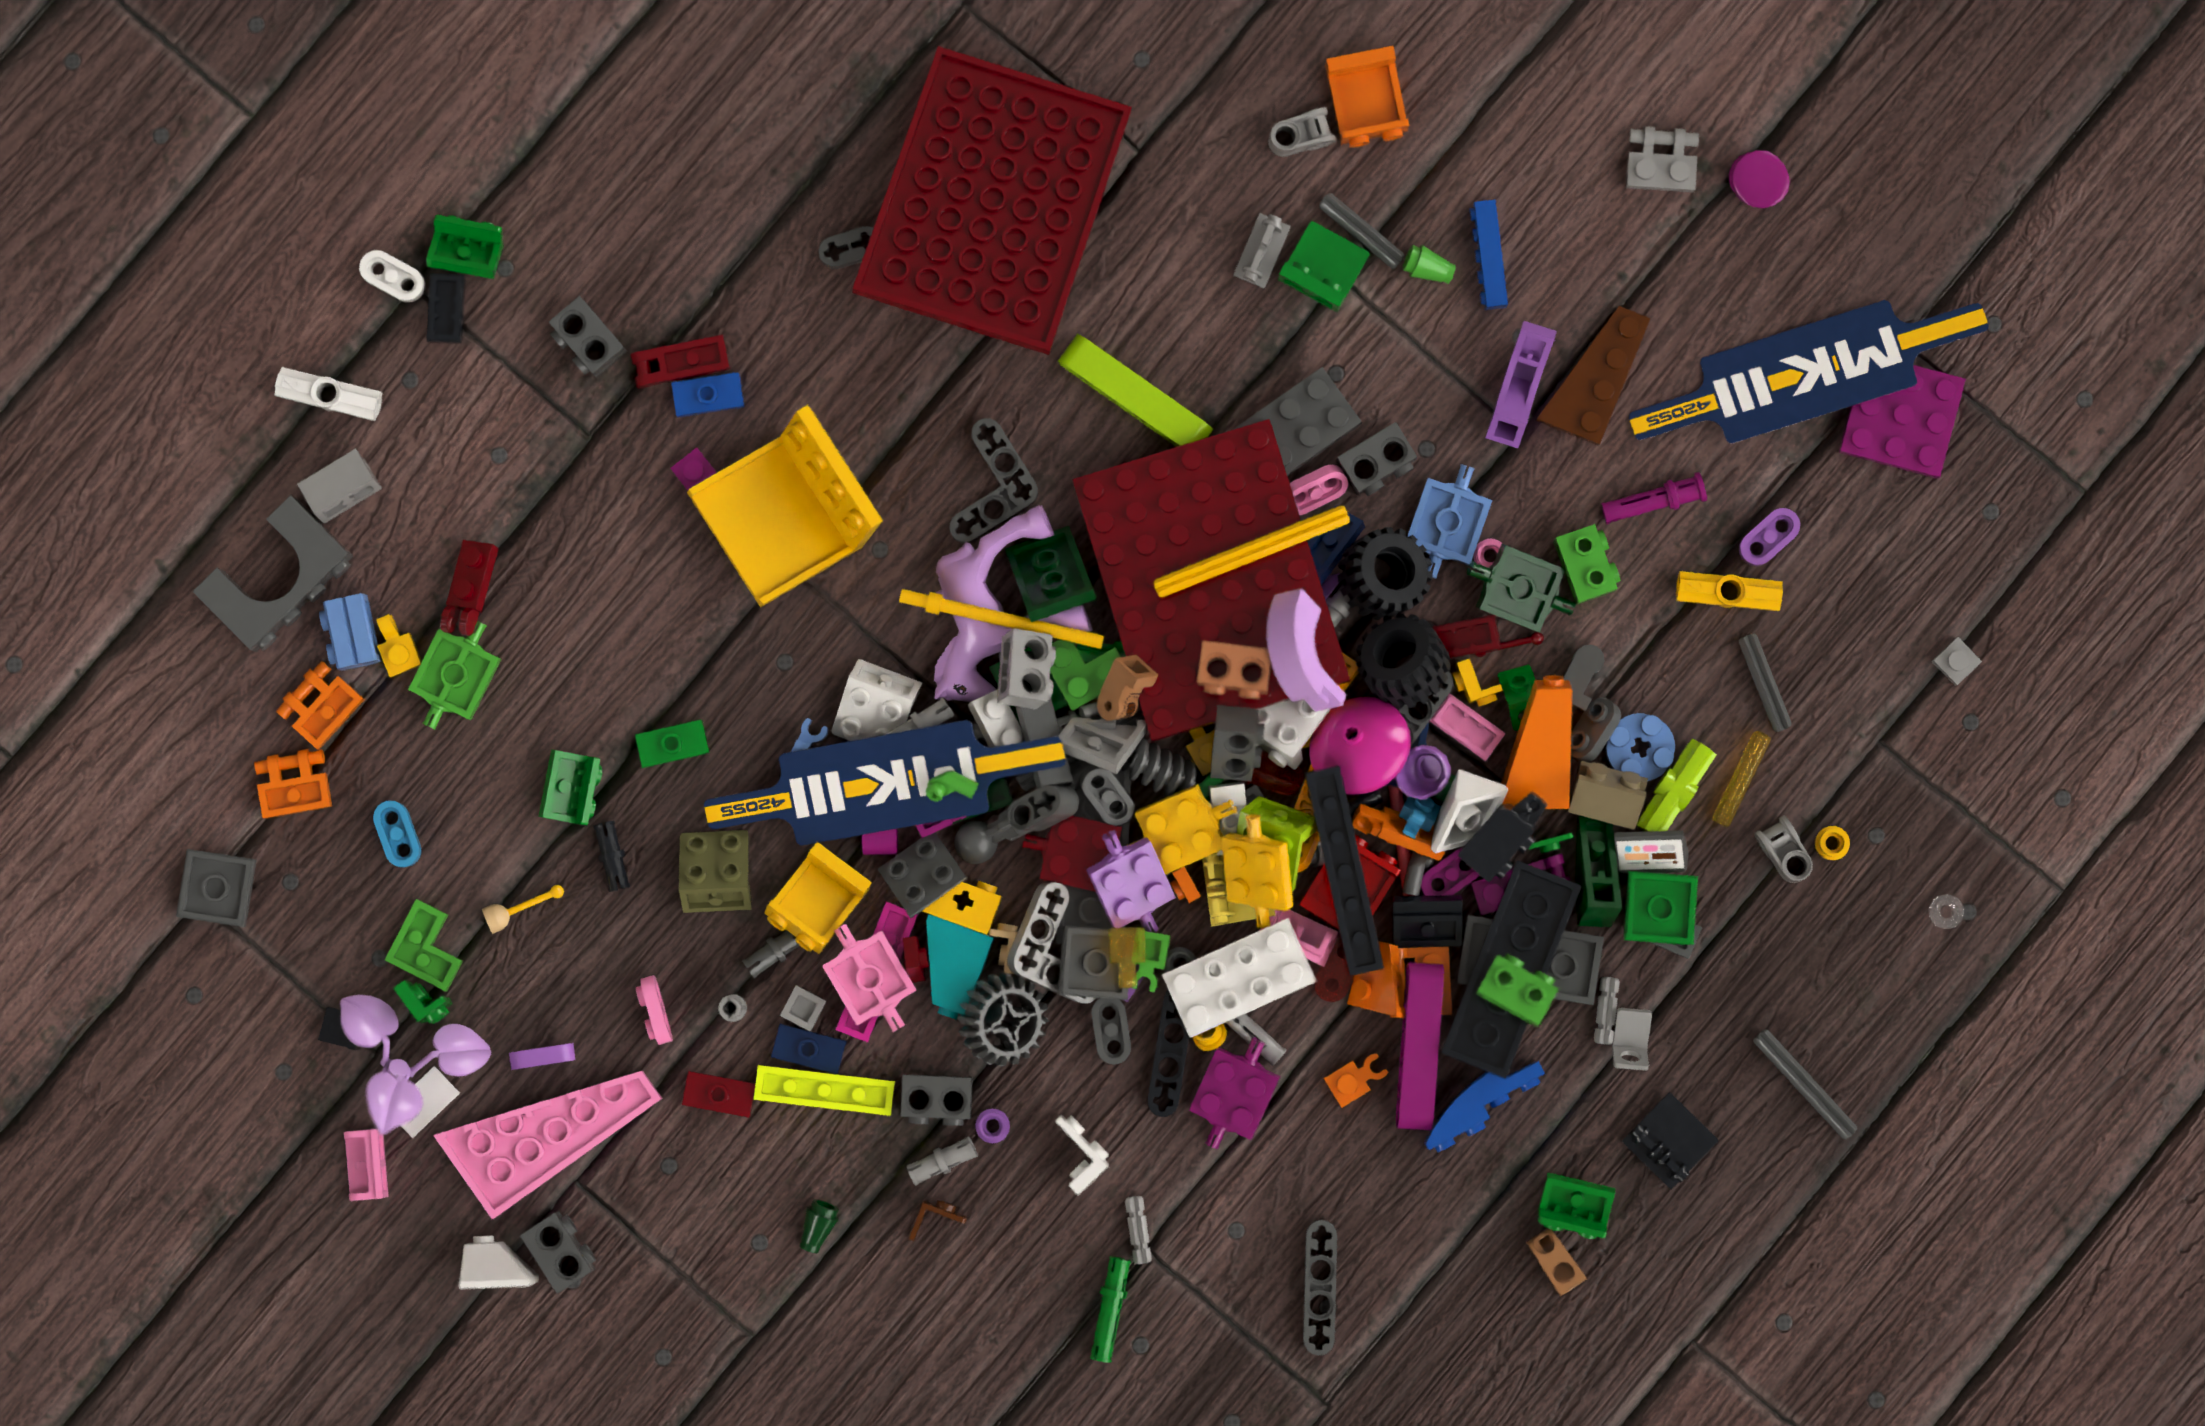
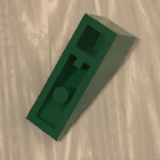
[1575,815,1622,927]

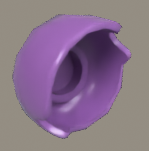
[1395,745,1451,799]

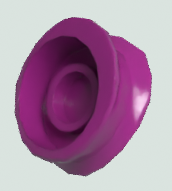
[1729,150,1790,208]

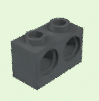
[549,296,627,378]
[1336,422,1417,496]
[1210,705,1265,781]
[901,1074,973,1126]
[520,1211,596,1294]

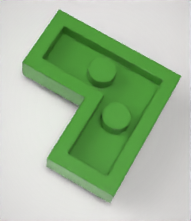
[1050,639,1121,711]
[385,899,463,991]

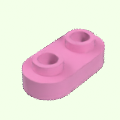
[1290,465,1349,515]
[636,975,673,1045]

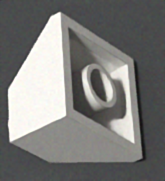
[460,1235,539,1289]

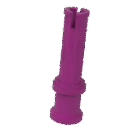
[1601,472,1707,524]

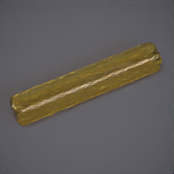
[1712,731,1771,827]

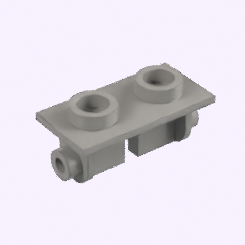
[1233,213,1291,289]

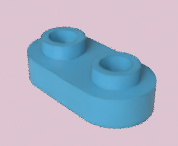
[373,801,421,867]

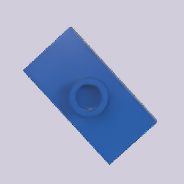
[671,372,745,418]

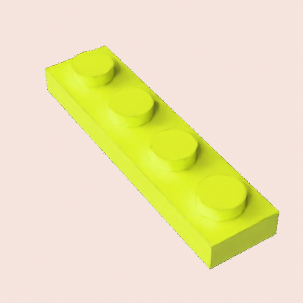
[754,1065,895,1116]

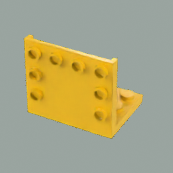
[687,405,883,608]

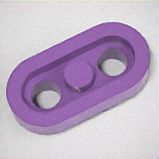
[1739,508,1800,566]

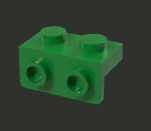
[426,215,503,279]
[538,749,602,826]
[1538,1172,1615,1239]

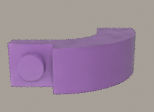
[1486,321,1557,448]

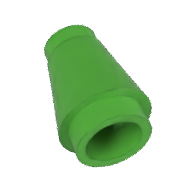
[1403,245,1456,284]

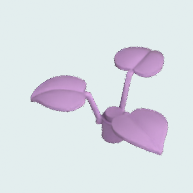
[339,995,491,1134]

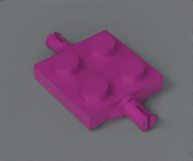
[1189,1038,1281,1149]

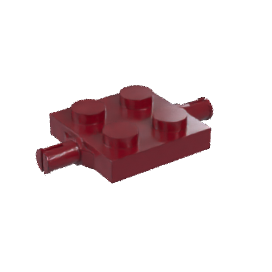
[1022,816,1122,892]

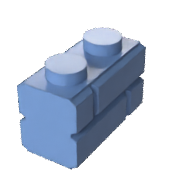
[319,593,382,671]

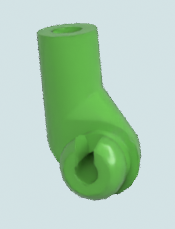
[926,771,979,801]

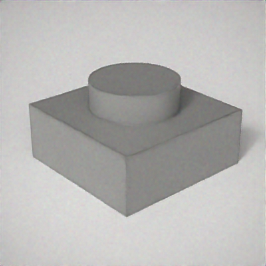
[1931,637,1982,686]
[780,985,827,1032]

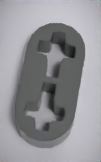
[819,226,874,269]

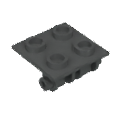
[878,832,967,918]

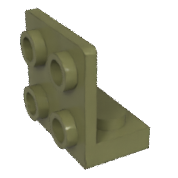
[679,830,752,913]

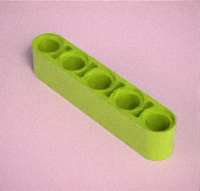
[1057,334,1213,447]

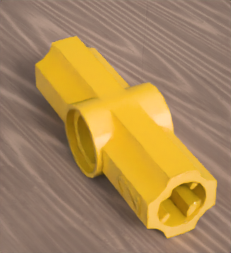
[1676,571,1783,611]

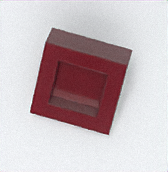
[903,936,930,983]

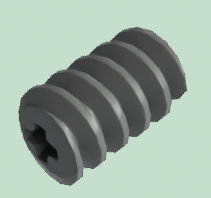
[1121,737,1198,797]

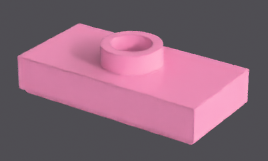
[1429,694,1506,762]

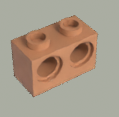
[1197,641,1272,699]

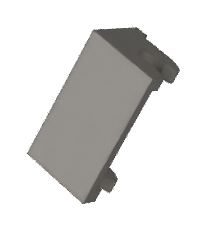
[297,448,382,524]

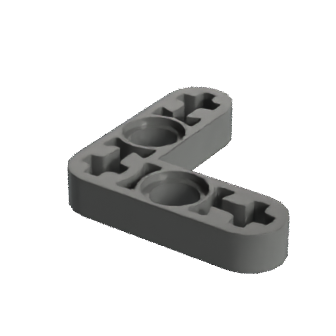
[950,418,1038,544]

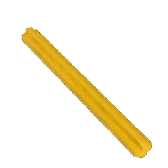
[1154,505,1349,597]

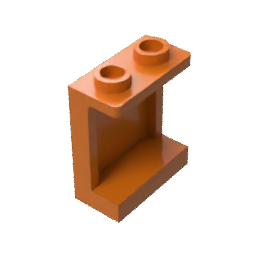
[1325,46,1409,148]

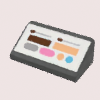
[1614,831,1689,873]

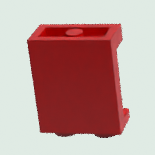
[1298,835,1401,930]

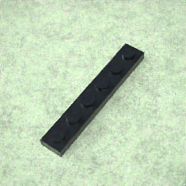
[1305,765,1384,976]

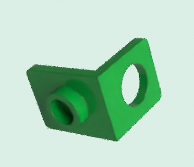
[1498,665,1536,731]
[1526,833,1574,854]

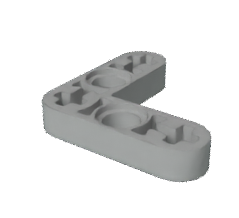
[1007,881,1096,1004]

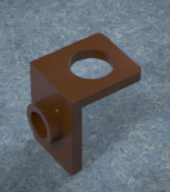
[909,1199,967,1241]

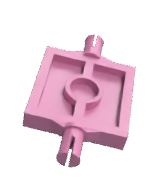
[822,924,917,1032]

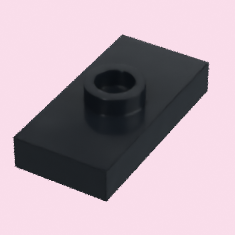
[426,273,466,344]

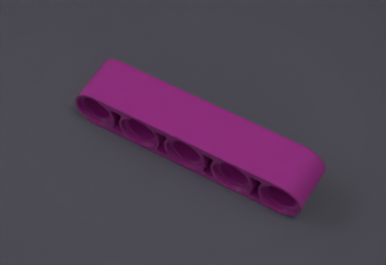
[1396,962,1444,1130]

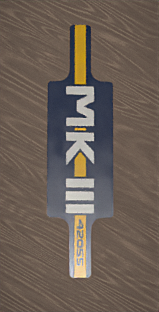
[1629,300,1989,443]
[704,720,1066,845]

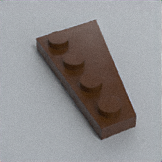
[1536,306,1651,446]

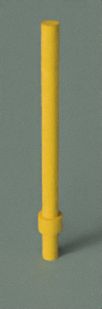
[899,589,1104,649]

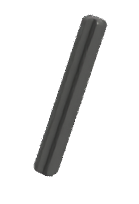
[1753,1029,1858,1139]

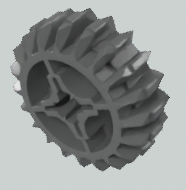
[957,973,1049,1067]

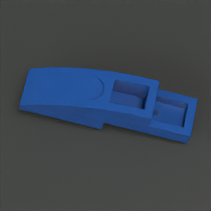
[1424,1061,1545,1153]

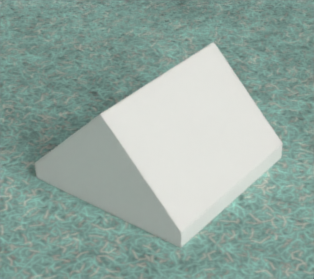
[1431,769,1509,853]

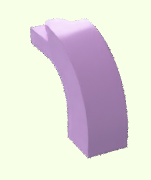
[1267,588,1346,712]

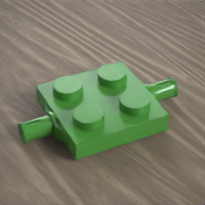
[408,621,501,730]

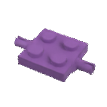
[1086,831,1176,932]

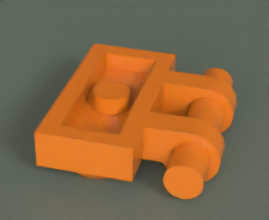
[276,661,365,750]
[254,749,332,819]

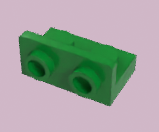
[393,980,453,1025]

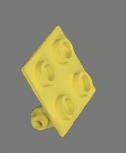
[1202,854,1276,927]

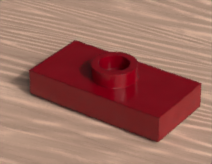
[1433,615,1502,659]
[682,1071,756,1118]

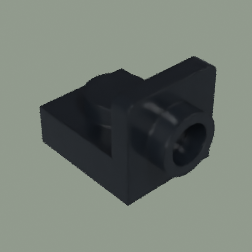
[318,1007,361,1050]

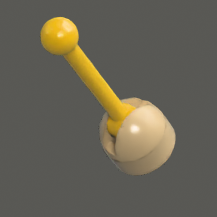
[482,885,564,934]

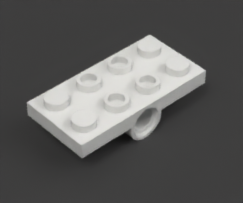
[1162,918,1317,1038]

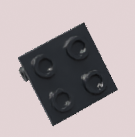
[1622,1092,1719,1190]

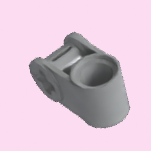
[1268,107,1337,157]
[1754,815,1813,883]

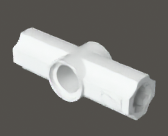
[275,367,383,421]

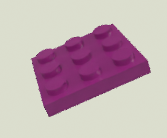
[1839,365,1966,479]

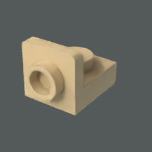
[989,923,1022,974]

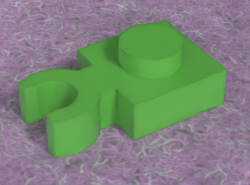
[1130,929,1171,992]

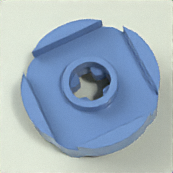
[1605,713,1675,781]

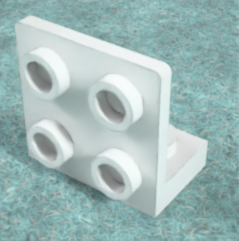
[831,659,922,741]
[1055,1115,1109,1195]

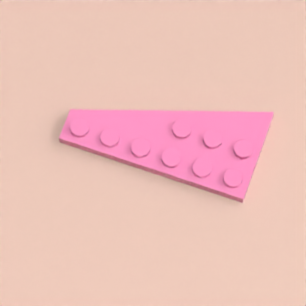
[433,1071,663,1220]

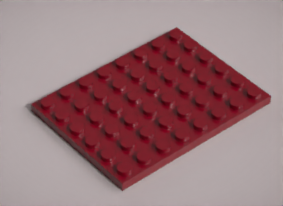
[852,46,1132,355]
[1072,419,1350,742]

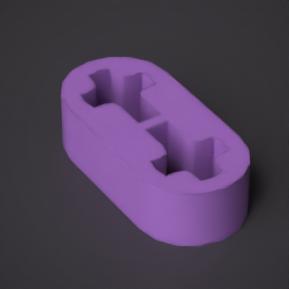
[509,1043,576,1070]

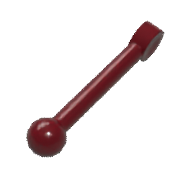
[1474,632,1544,658]

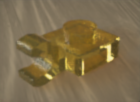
[1108,928,1146,988]

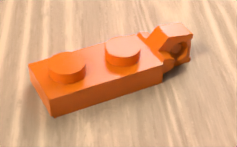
[1352,803,1445,861]

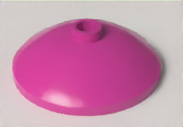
[1309,697,1411,794]

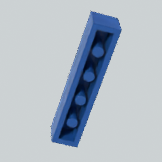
[1470,199,1508,310]

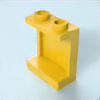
[764,842,872,954]

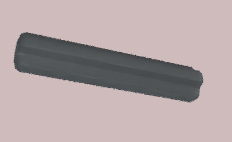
[1319,193,1405,269]
[1739,633,1792,732]

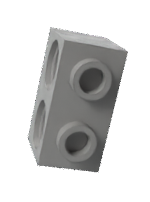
[997,628,1056,709]

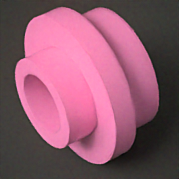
[1473,539,1503,568]

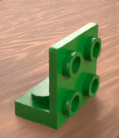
[1278,221,1369,313]

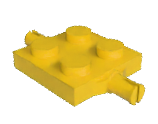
[1126,784,1237,875]
[1221,814,1293,928]

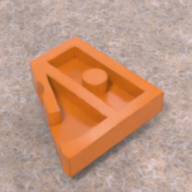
[1347,941,1406,1019]

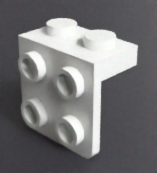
[1256,699,1330,770]

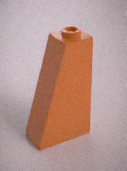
[1501,675,1572,809]

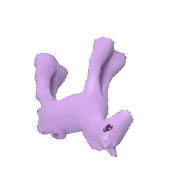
[934,505,1093,702]

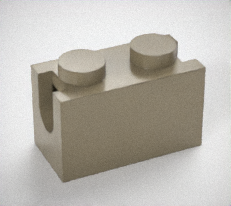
[1568,761,1648,830]

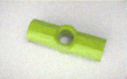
[1636,738,1717,832]

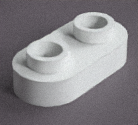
[359,250,425,302]

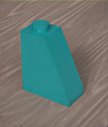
[926,914,994,1020]

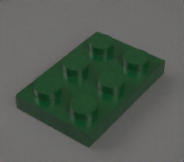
[1005,526,1096,623]

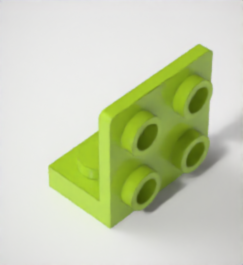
[1236,796,1317,891]

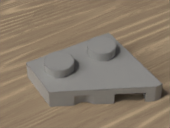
[1058,717,1148,774]

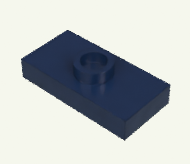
[771,1024,847,1074]

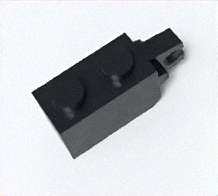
[1457,791,1548,883]

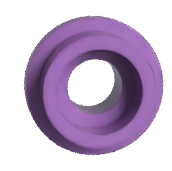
[975,1109,1010,1143]

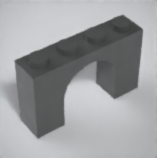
[192,495,354,652]

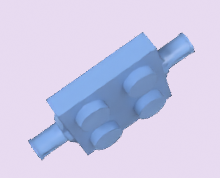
[1407,464,1492,579]

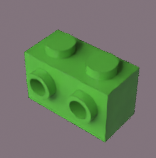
[1553,524,1621,605]
[1476,954,1559,1028]

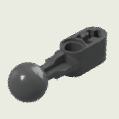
[954,785,1079,864]

